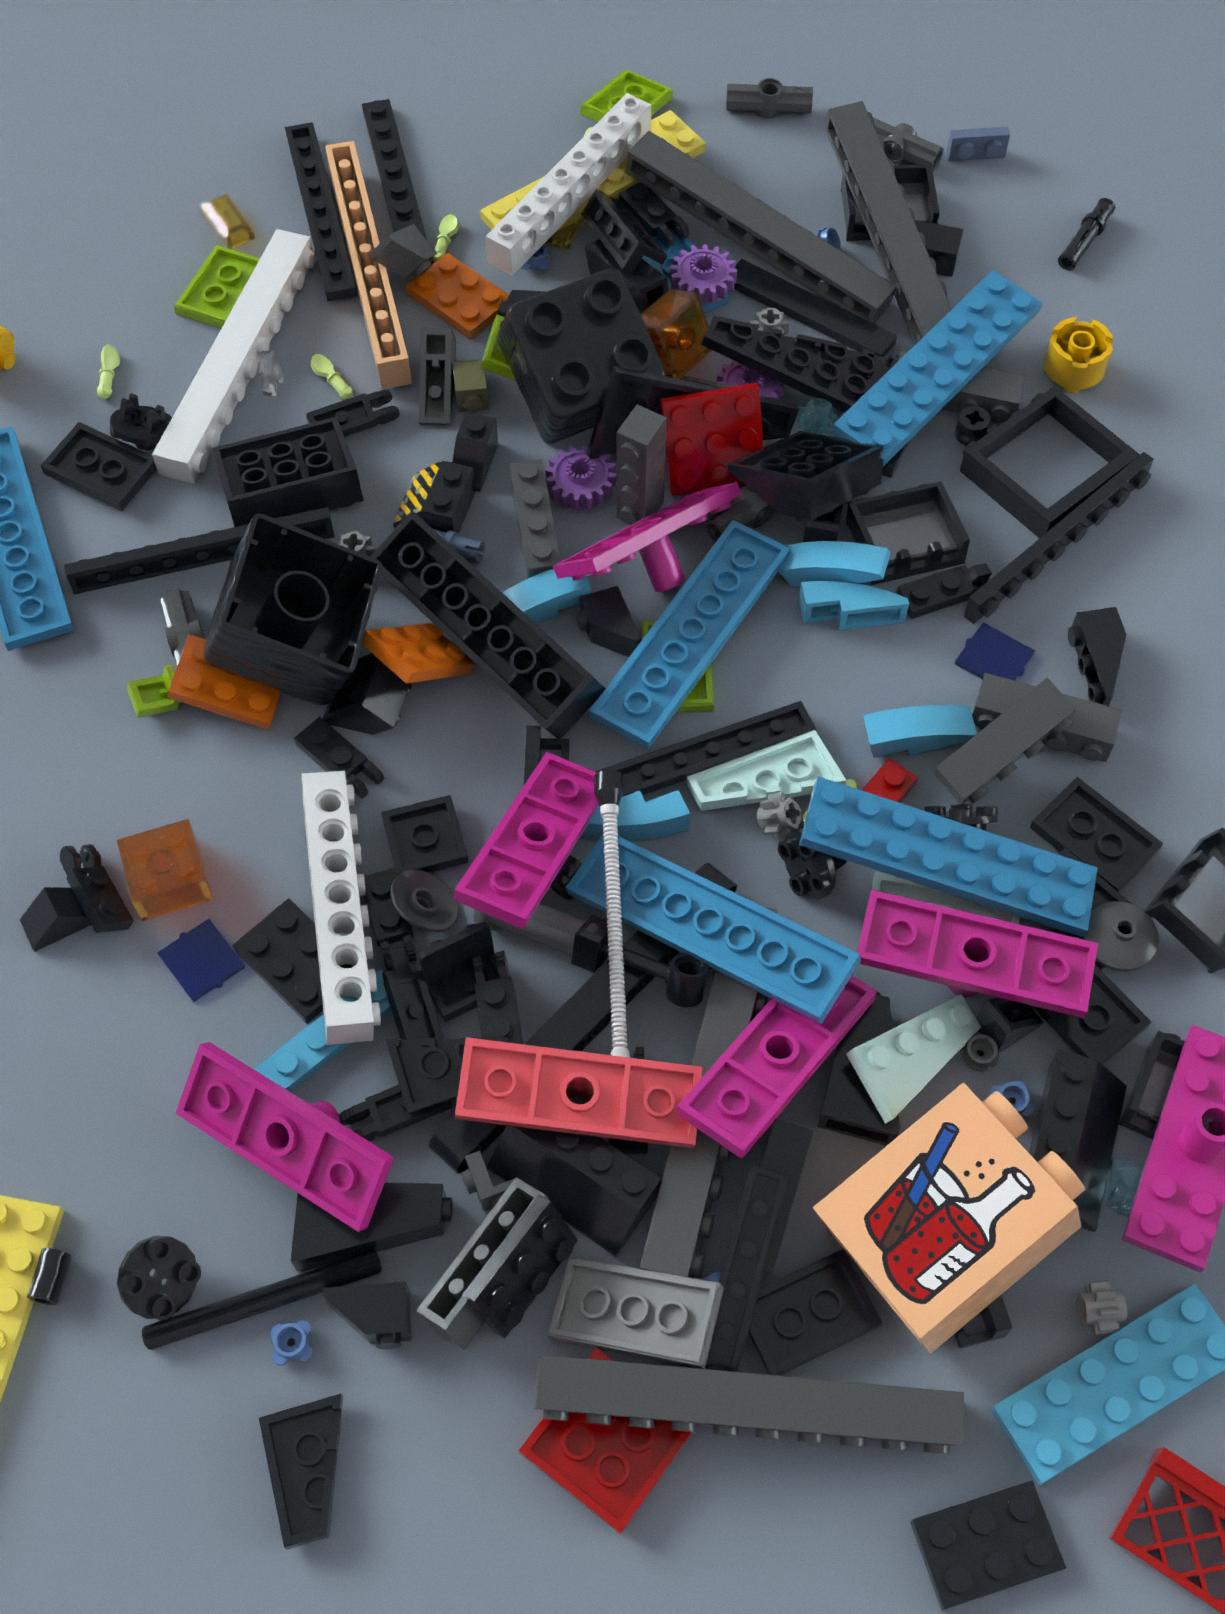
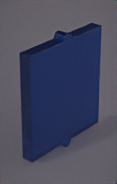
[954,622,1035,681]
[157,919,245,1003]

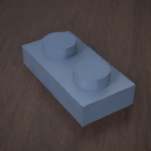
[946,127,1010,161]

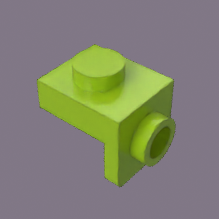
[127,665,180,718]

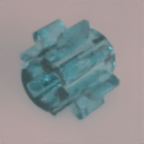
[796,398,838,435]

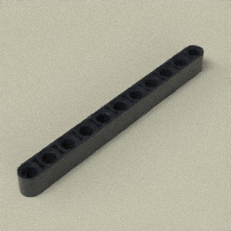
[429,863,738,1174]

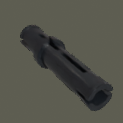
[1058,198,1116,271]

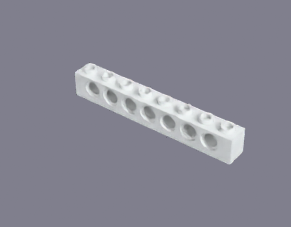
[485,93,651,276]
[301,771,381,1045]

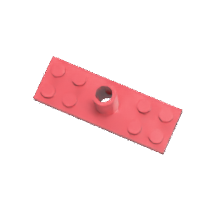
[455,1037,703,1148]

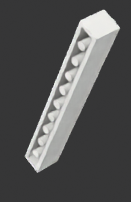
[152,229,316,484]

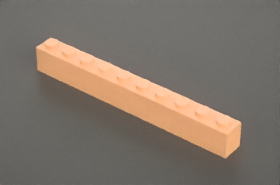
[325,141,412,390]

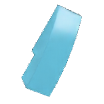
[778,541,891,587]
[502,569,591,624]
[798,581,909,631]
[863,705,977,758]
[580,790,690,842]

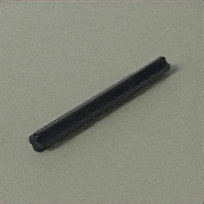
[142,1250,382,1350]

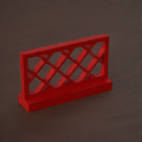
[1110,1447,1225,1614]

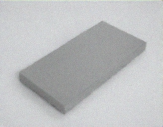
[547,1256,724,1369]

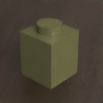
[452,359,489,412]

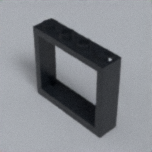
[960,386,1140,539]

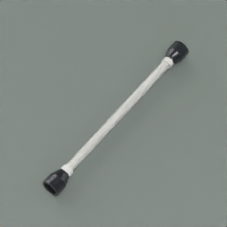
[594,770,630,1058]

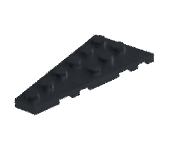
[701,316,899,413]
[586,366,799,459]

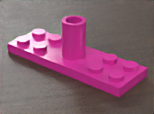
[553,482,742,593]
[453,752,599,930]
[857,889,1098,1018]
[676,975,877,1159]
[1121,1024,1225,1273]
[175,1042,394,1232]

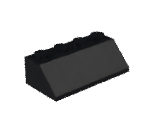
[1029,1049,1127,1232]
[487,1125,662,1257]

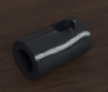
[27,1248,71,1305]

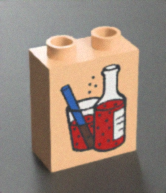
[812,1082,1085,1354]

